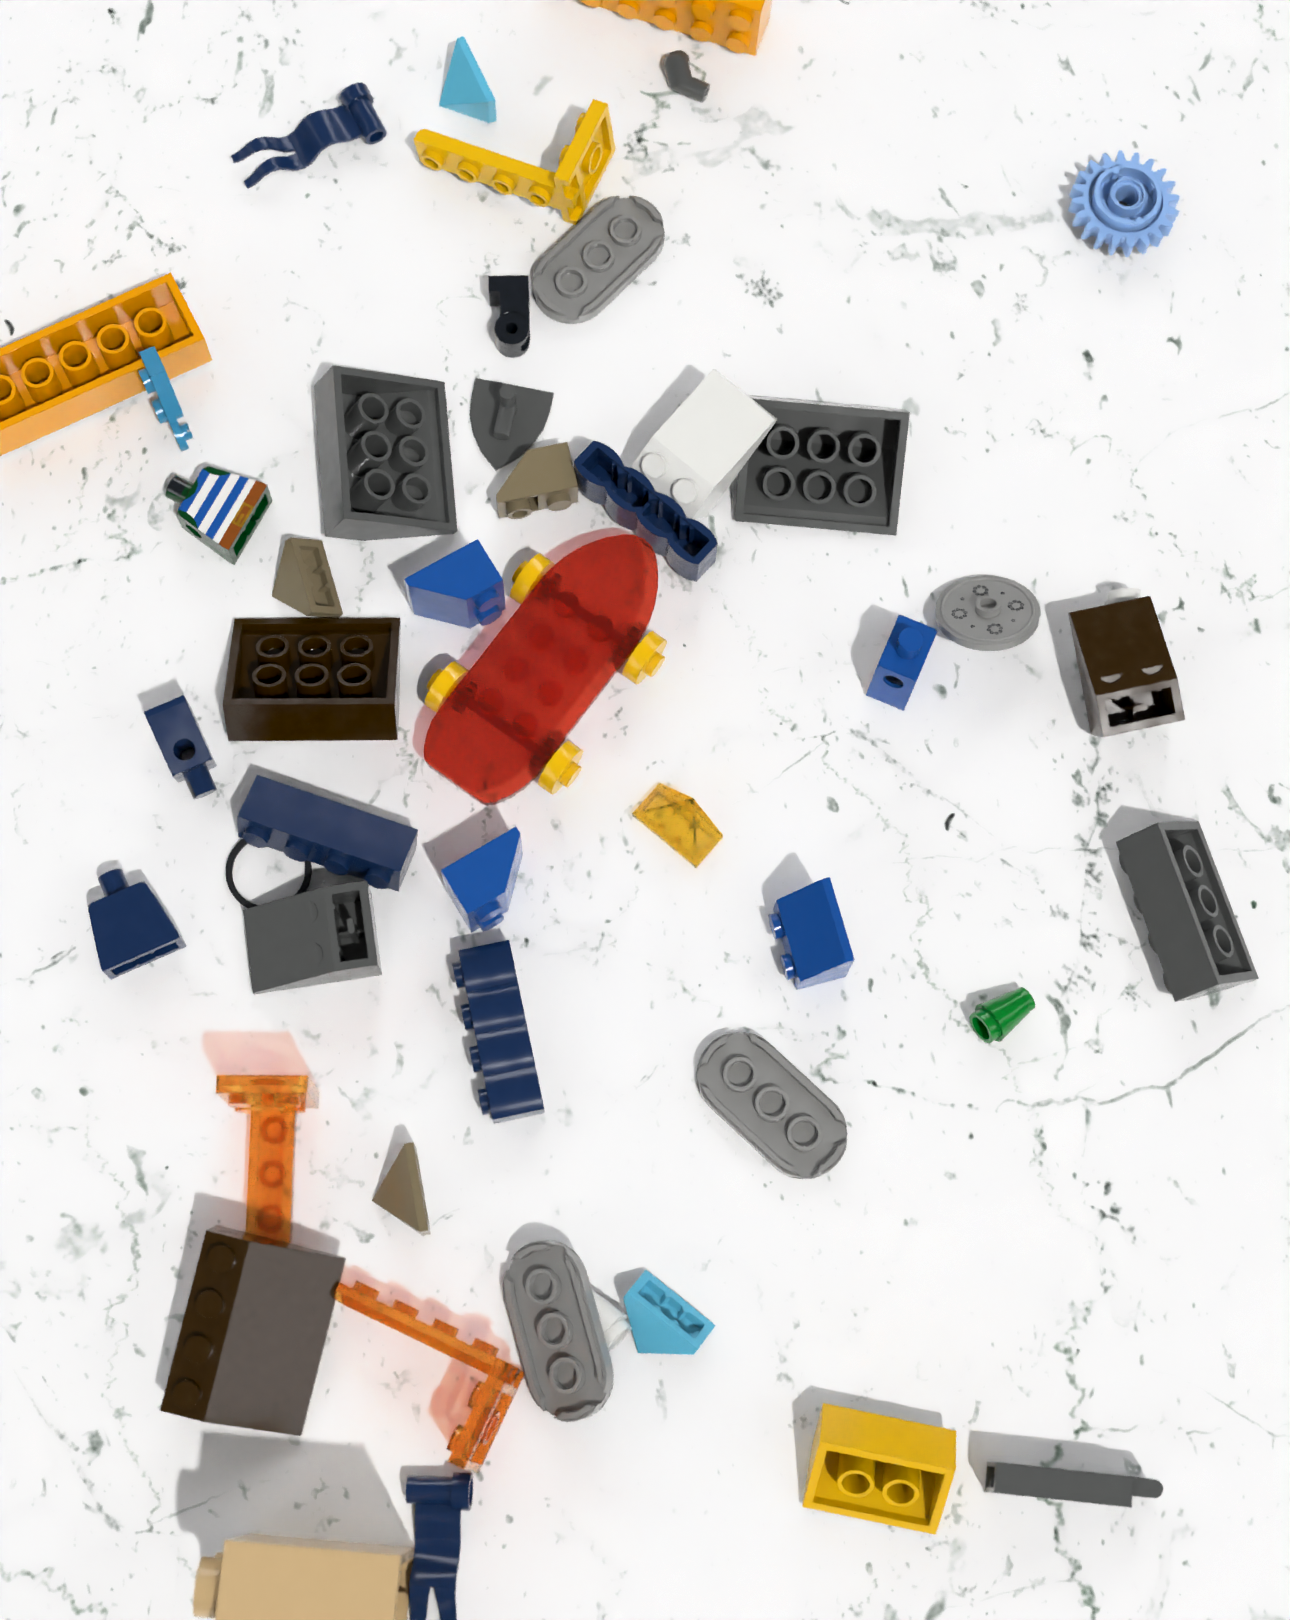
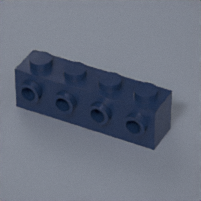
[237,775,418,892]

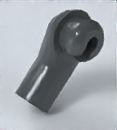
[664,50,710,103]

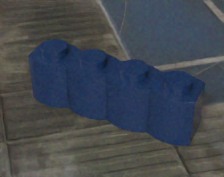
[574,441,718,582]
[452,940,545,1124]

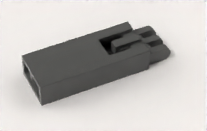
[985,1462,1163,1508]

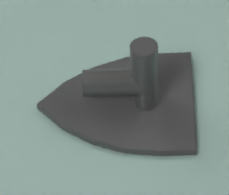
[470,378,554,471]

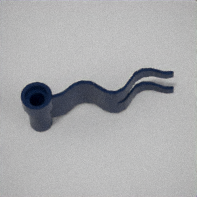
[231,82,387,189]
[406,1472,473,1620]

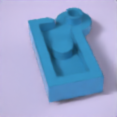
[138,346,194,451]

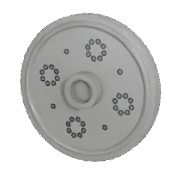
[935,575,1040,651]

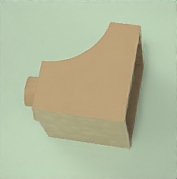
[193,1533,415,1620]

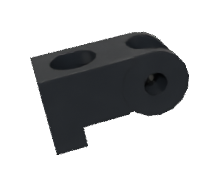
[488,275,530,358]

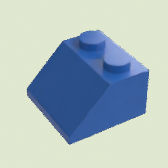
[404,539,506,628]
[441,827,523,933]
[768,877,855,990]

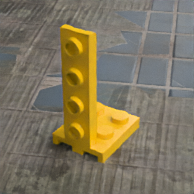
[413,99,616,225]

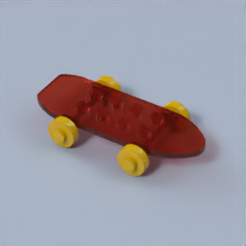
[423,534,667,806]

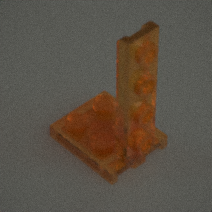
[216,1075,320,1244]
[335,1280,525,1474]

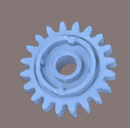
[1068,151,1180,257]

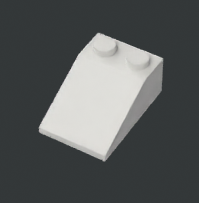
[630,369,778,520]

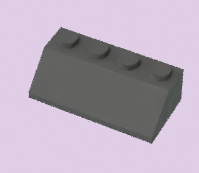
[1116,821,1259,1002]

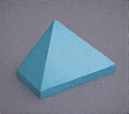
[439,36,497,123]
[623,1270,716,1355]

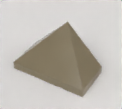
[272,537,343,618]
[372,1142,431,1236]

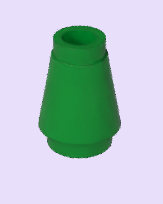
[969,987,1036,1043]

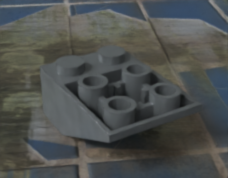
[243,880,382,994]

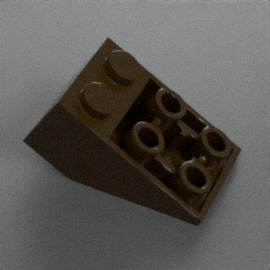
[1068,596,1185,737]

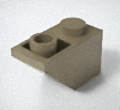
[496,442,578,519]

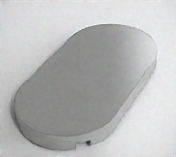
[532,195,665,324]
[696,1032,847,1179]
[503,1240,614,1422]

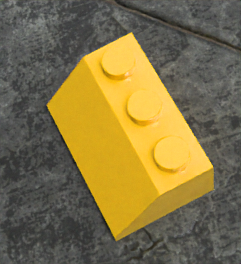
[802,1403,956,1535]

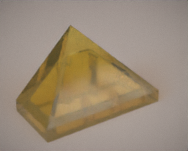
[632,783,724,869]

